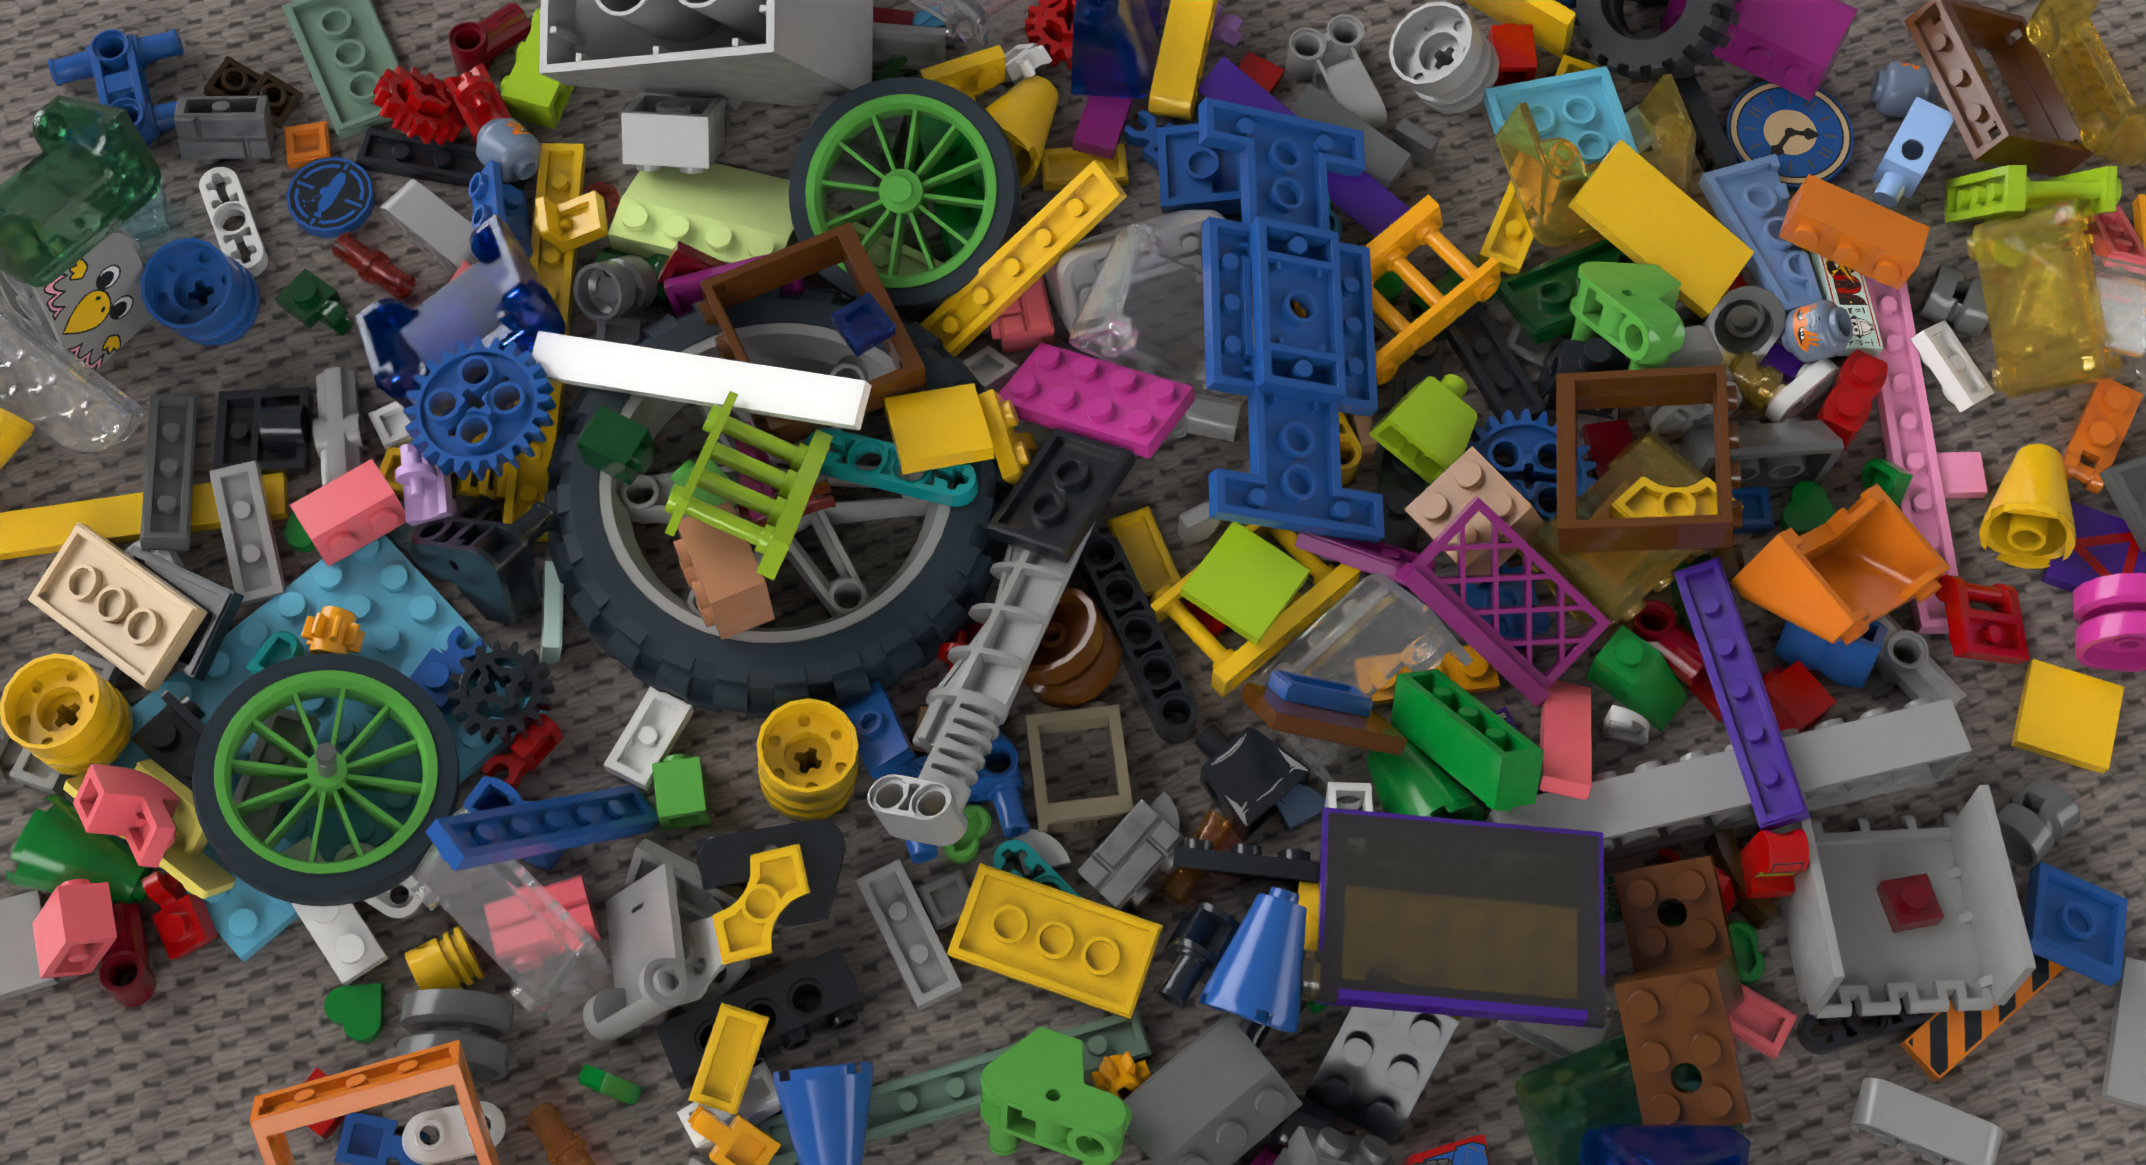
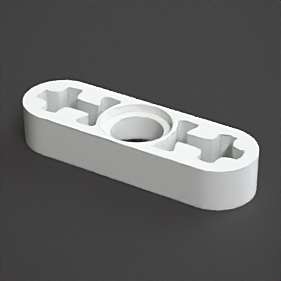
[199,167,268,277]

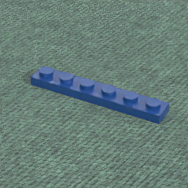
[426,784,660,871]

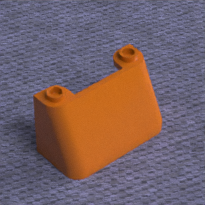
[1730,484,1951,646]

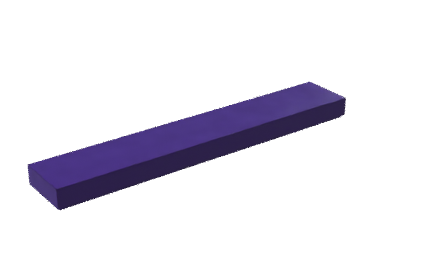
[1197,56,1410,237]
[1673,557,1811,831]

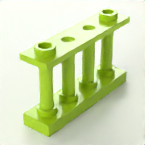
[1944,165,2122,223]
[664,391,833,580]

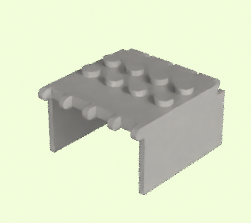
[1771,785,2036,1019]

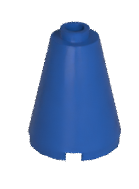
[1198,887,1307,1034]
[773,1061,874,1165]

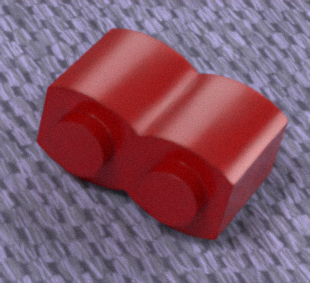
[1814,349,1888,452]

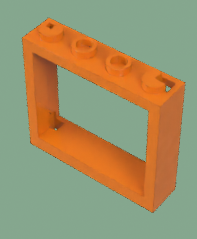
[250,1039,500,1165]

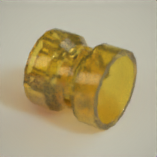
[1728,349,1783,410]

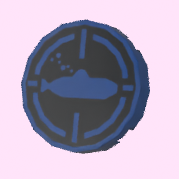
[286,157,376,238]

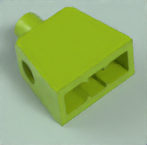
[1368,374,1478,485]

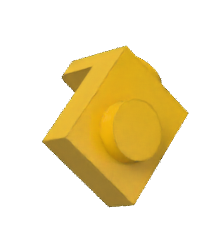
[535,190,609,253]

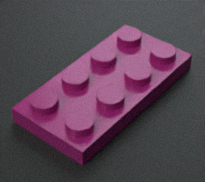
[998,342,1195,459]

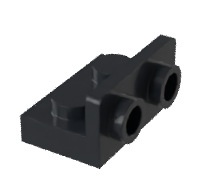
[130,690,239,791]

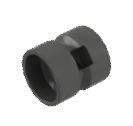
[573,255,658,321]
[1918,263,2001,339]
[1997,778,2080,867]

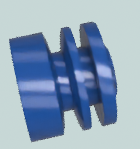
[140,237,260,346]

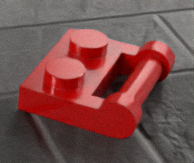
[1935,575,2030,664]

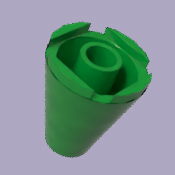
[1366,740,1486,869]
[6,794,153,905]

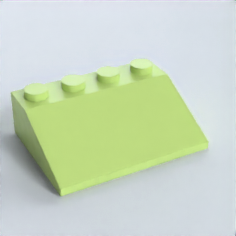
[608,163,797,264]

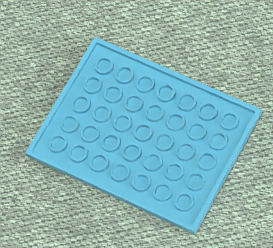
[109,535,547,962]

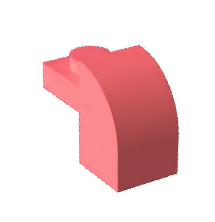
[73,763,180,868]

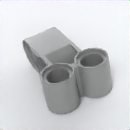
[1285,14,1387,130]

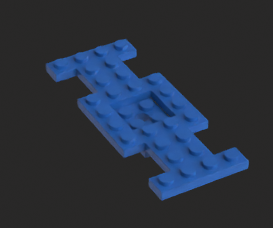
[1198,97,1385,543]

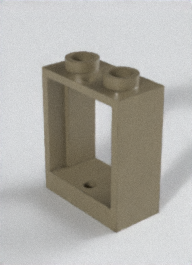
[1025,701,1133,835]

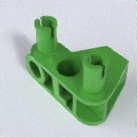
[1569,261,1685,370]
[980,1026,1133,1165]

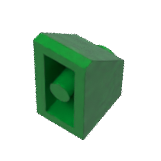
[1585,625,1688,732]

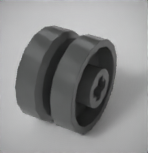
[396,989,514,1082]

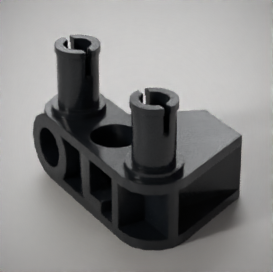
[410,495,557,624]
[696,819,846,927]
[1156,902,1309,1049]

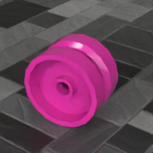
[2072,573,2146,672]

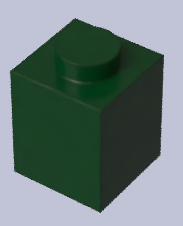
[576,405,655,486]

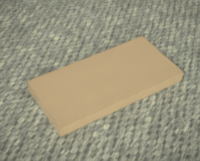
[28,522,208,692]

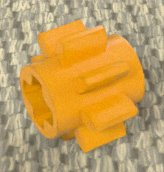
[301,606,365,655]
[1090,1051,1152,1100]

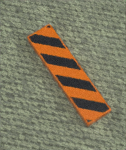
[1899,953,2066,1082]

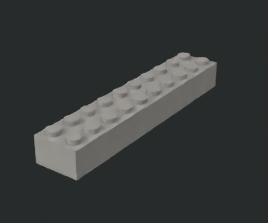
[1485,697,1972,886]

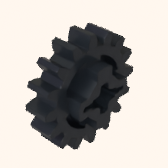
[447,640,555,745]

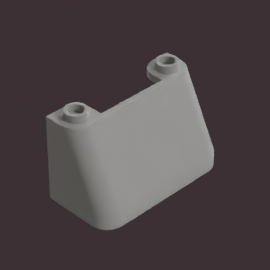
[1043,210,1225,339]

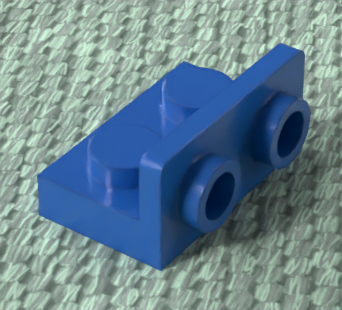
[468,160,532,265]

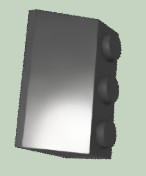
[1679,417,1844,489]
[1123,1013,1303,1165]

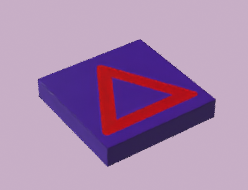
[2041,501,2146,593]

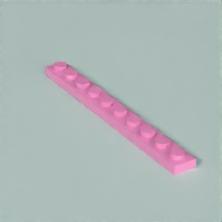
[1864,275,1959,634]

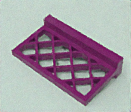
[1395,496,1611,708]

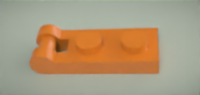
[2062,375,2144,495]

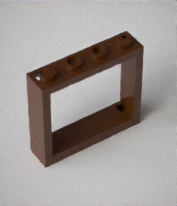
[1904,0,2095,177]
[697,222,927,444]
[1556,365,1743,554]

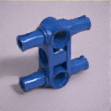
[48,28,184,155]
[880,726,1031,863]

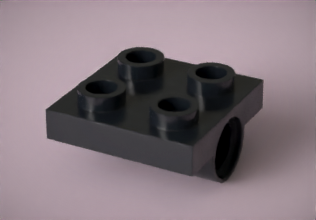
[213,387,314,476]

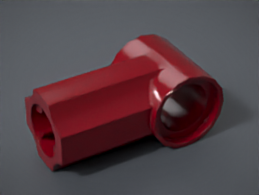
[448,2,531,74]
[1632,600,1709,688]
[98,902,156,1007]

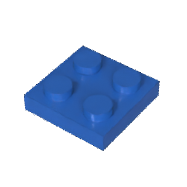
[2025,861,2128,987]

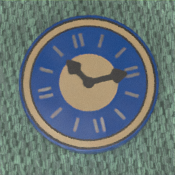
[1724,81,1854,191]

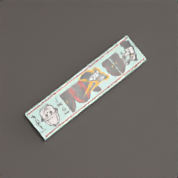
[1809,251,1884,357]

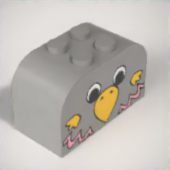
[0,182,153,383]

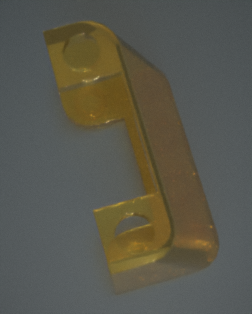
[1517,431,1708,630]

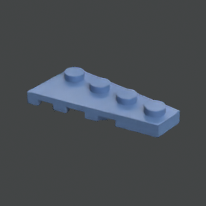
[1698,154,1823,319]

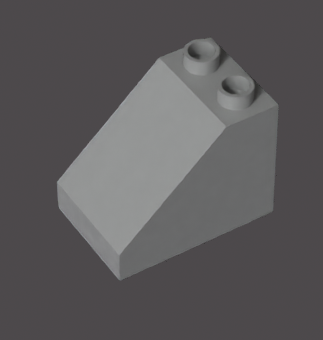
[539,0,873,106]

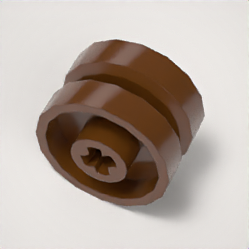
[1023,586,1122,708]

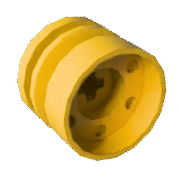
[0,653,133,776]
[756,698,859,821]

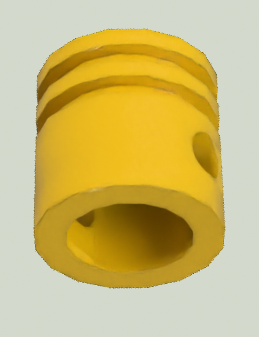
[404,926,485,990]

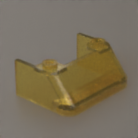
[2026,0,2146,167]
[1494,74,1696,247]

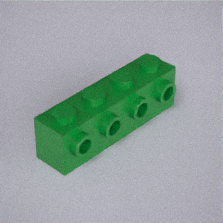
[1390,668,1544,811]

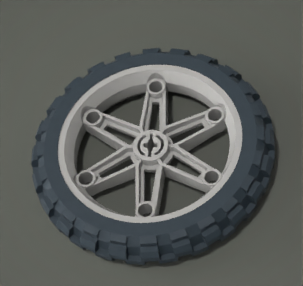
[544,287,1013,718]

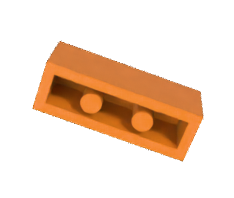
[1778,174,1930,290]

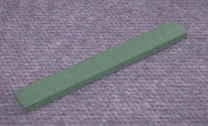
[758,1008,1152,1165]

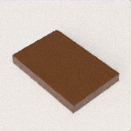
[1241,682,1407,756]

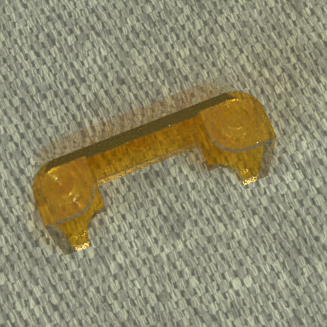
[1967,198,2125,399]

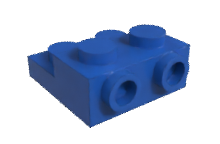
[1157,123,1241,215]

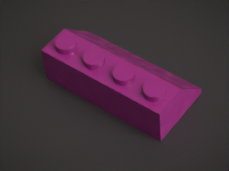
[1659,0,1858,101]

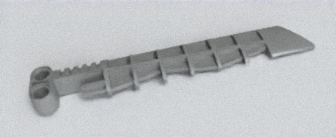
[867,521,1096,846]

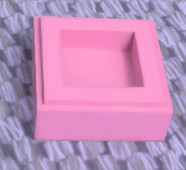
[1937,452,1988,499]

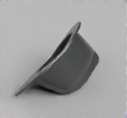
[1701,286,1786,382]

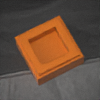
[284,121,332,169]

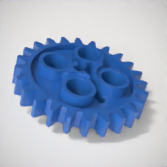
[403,337,556,481]
[1464,409,1599,555]

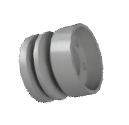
[1389,1,1500,114]
[1624,325,1743,440]

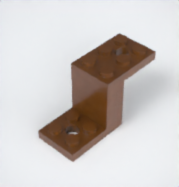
[1613,855,1752,1137]

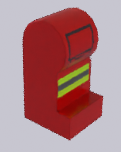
[1740,829,1809,899]

